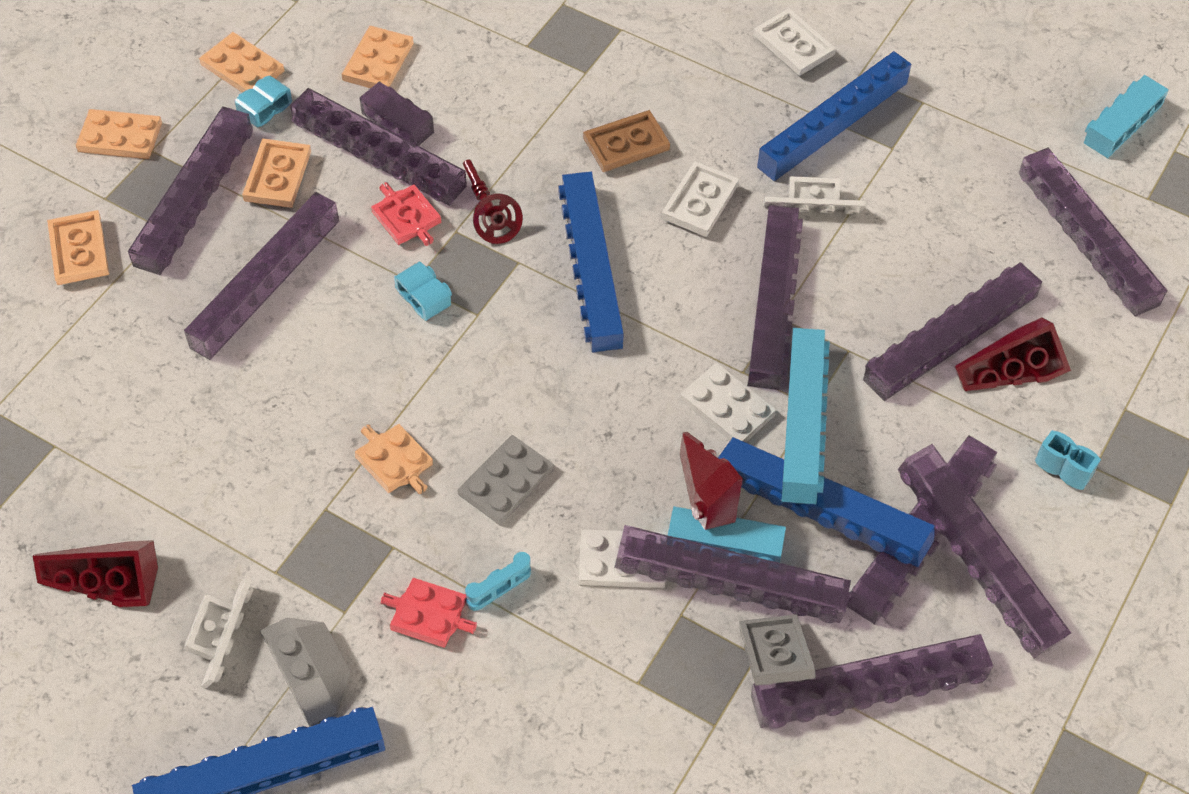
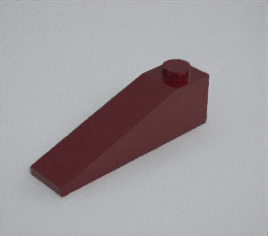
[954,317,1071,391]
[680,432,743,530]
[32,540,158,607]

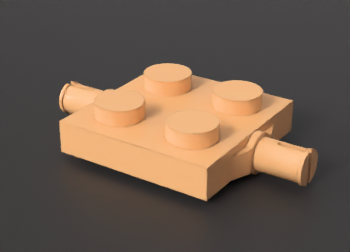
[355,424,433,494]

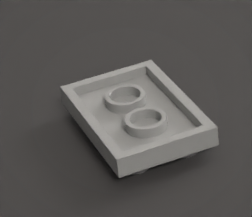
[458,435,554,526]
[739,614,815,686]

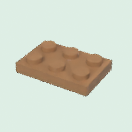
[583,110,670,172]

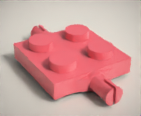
[371,182,441,246]
[381,578,477,648]

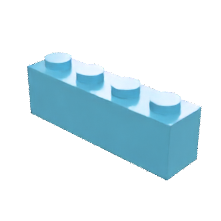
[1084,75,1169,158]
[666,506,786,570]

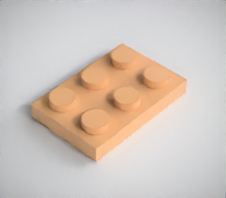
[342,26,414,92]
[199,32,284,93]
[76,109,162,159]
[242,138,311,208]
[47,210,110,285]

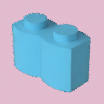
[235,76,292,127]
[394,261,452,321]
[1035,430,1101,490]

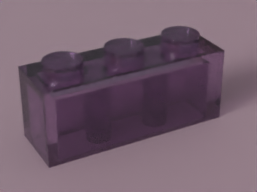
[359,81,434,150]

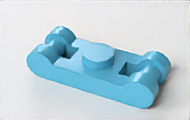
[465,552,531,611]

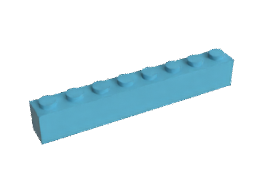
[782,328,830,504]

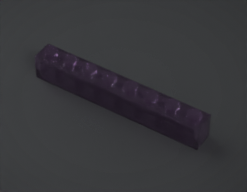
[128,106,253,275]
[1019,147,1168,317]
[184,192,339,360]
[747,205,803,390]
[863,262,1043,401]
[846,435,998,625]
[898,444,1071,659]
[614,525,851,623]

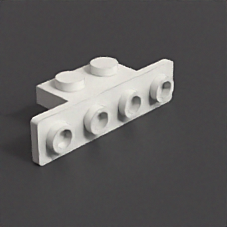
[763,176,866,214]
[183,575,254,689]

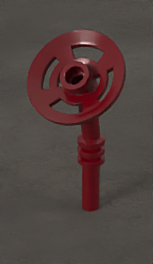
[463,159,523,244]

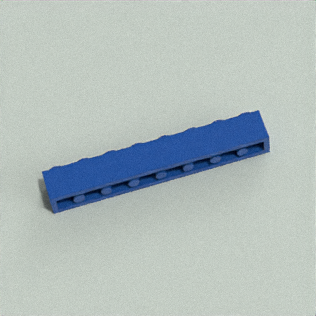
[757,51,912,182]
[558,171,624,353]
[718,437,935,567]
[132,706,386,794]

